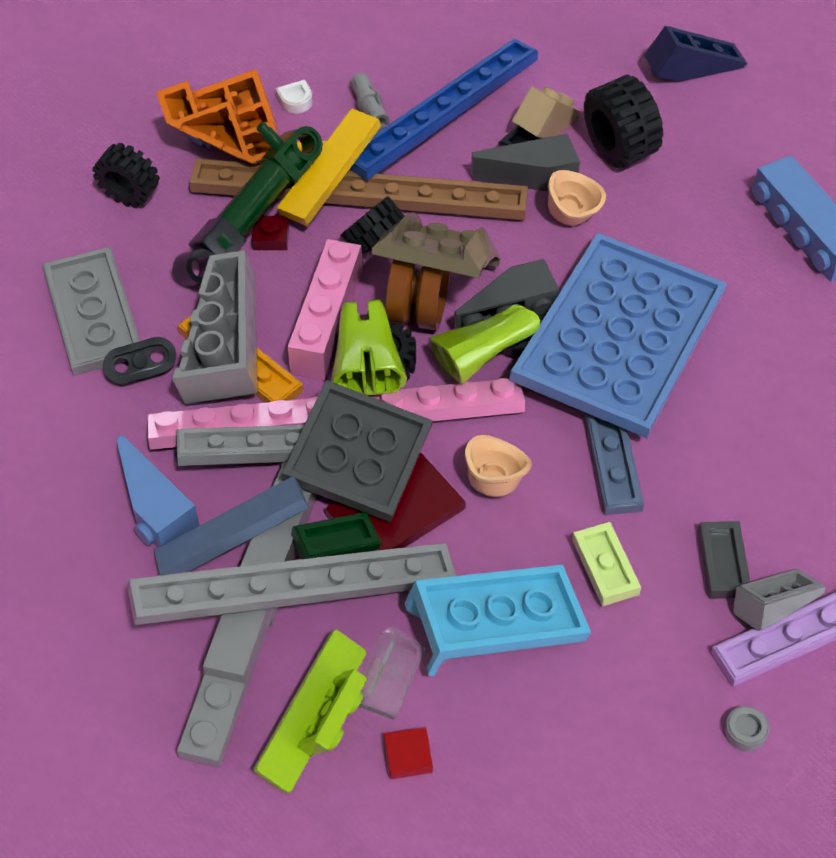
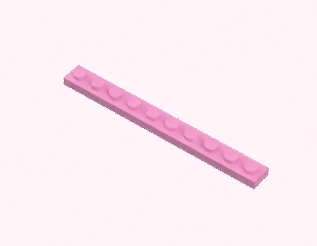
[148,378,525,450]

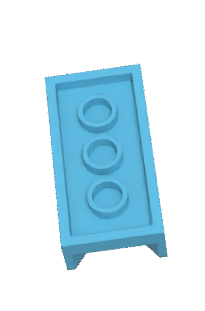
[405,565,591,676]

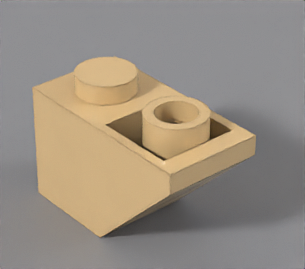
[512,86,582,138]

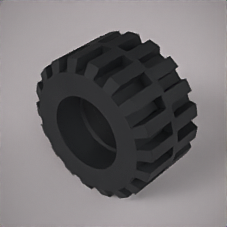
[583,75,664,168]

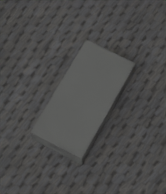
[698,521,750,599]

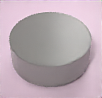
[724,706,770,752]

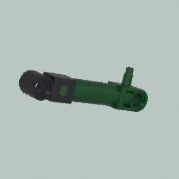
[172,122,323,287]

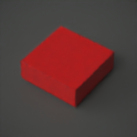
[384,727,433,779]

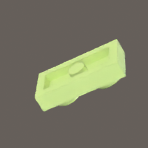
[572,522,641,606]

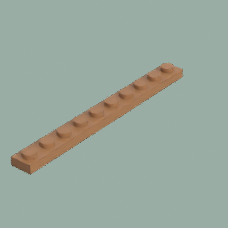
[189,158,528,220]

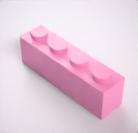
[288,239,363,381]

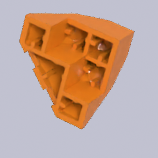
[156,69,281,164]

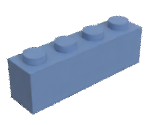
[752,155,836,282]

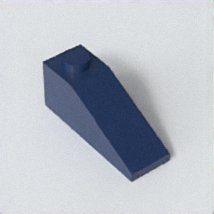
[644,25,747,81]

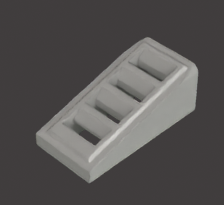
[734,569,826,631]

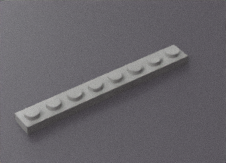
[127,543,456,625]

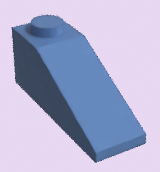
[116,435,200,548]

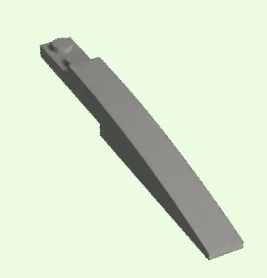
[177,462,317,768]

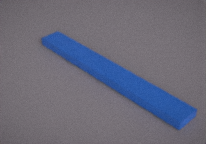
[349,38,538,180]

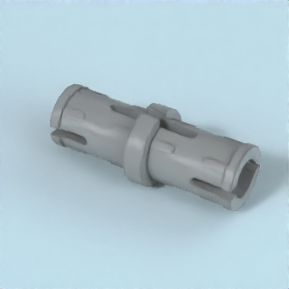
[350,73,390,131]

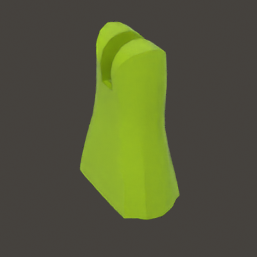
[331,299,407,395]
[429,304,540,384]

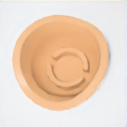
[548,170,606,226]
[465,435,532,497]

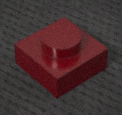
[252,216,289,251]

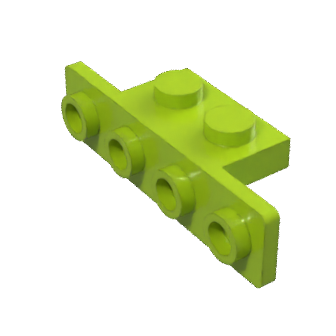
[254,630,367,793]

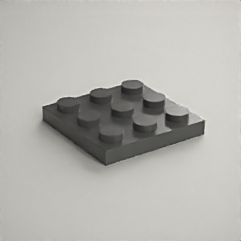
[281,380,433,523]

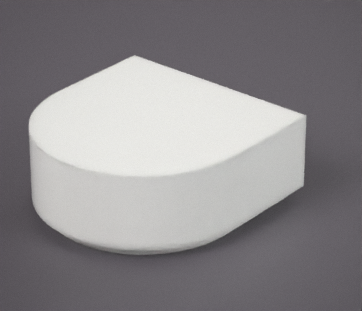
[275,80,313,114]

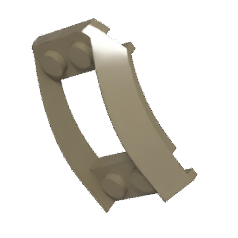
[372,212,500,278]

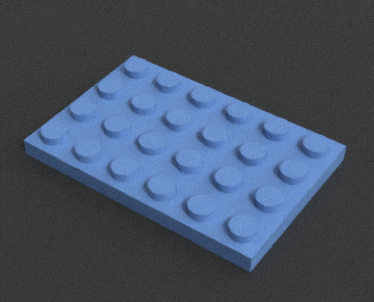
[509,232,727,438]

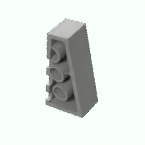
[172,250,257,404]

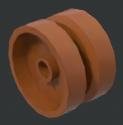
[386,259,450,331]

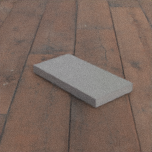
[42,247,140,376]

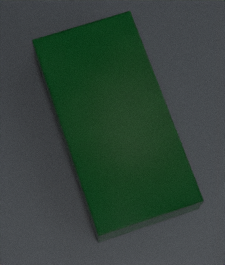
[291,512,381,559]

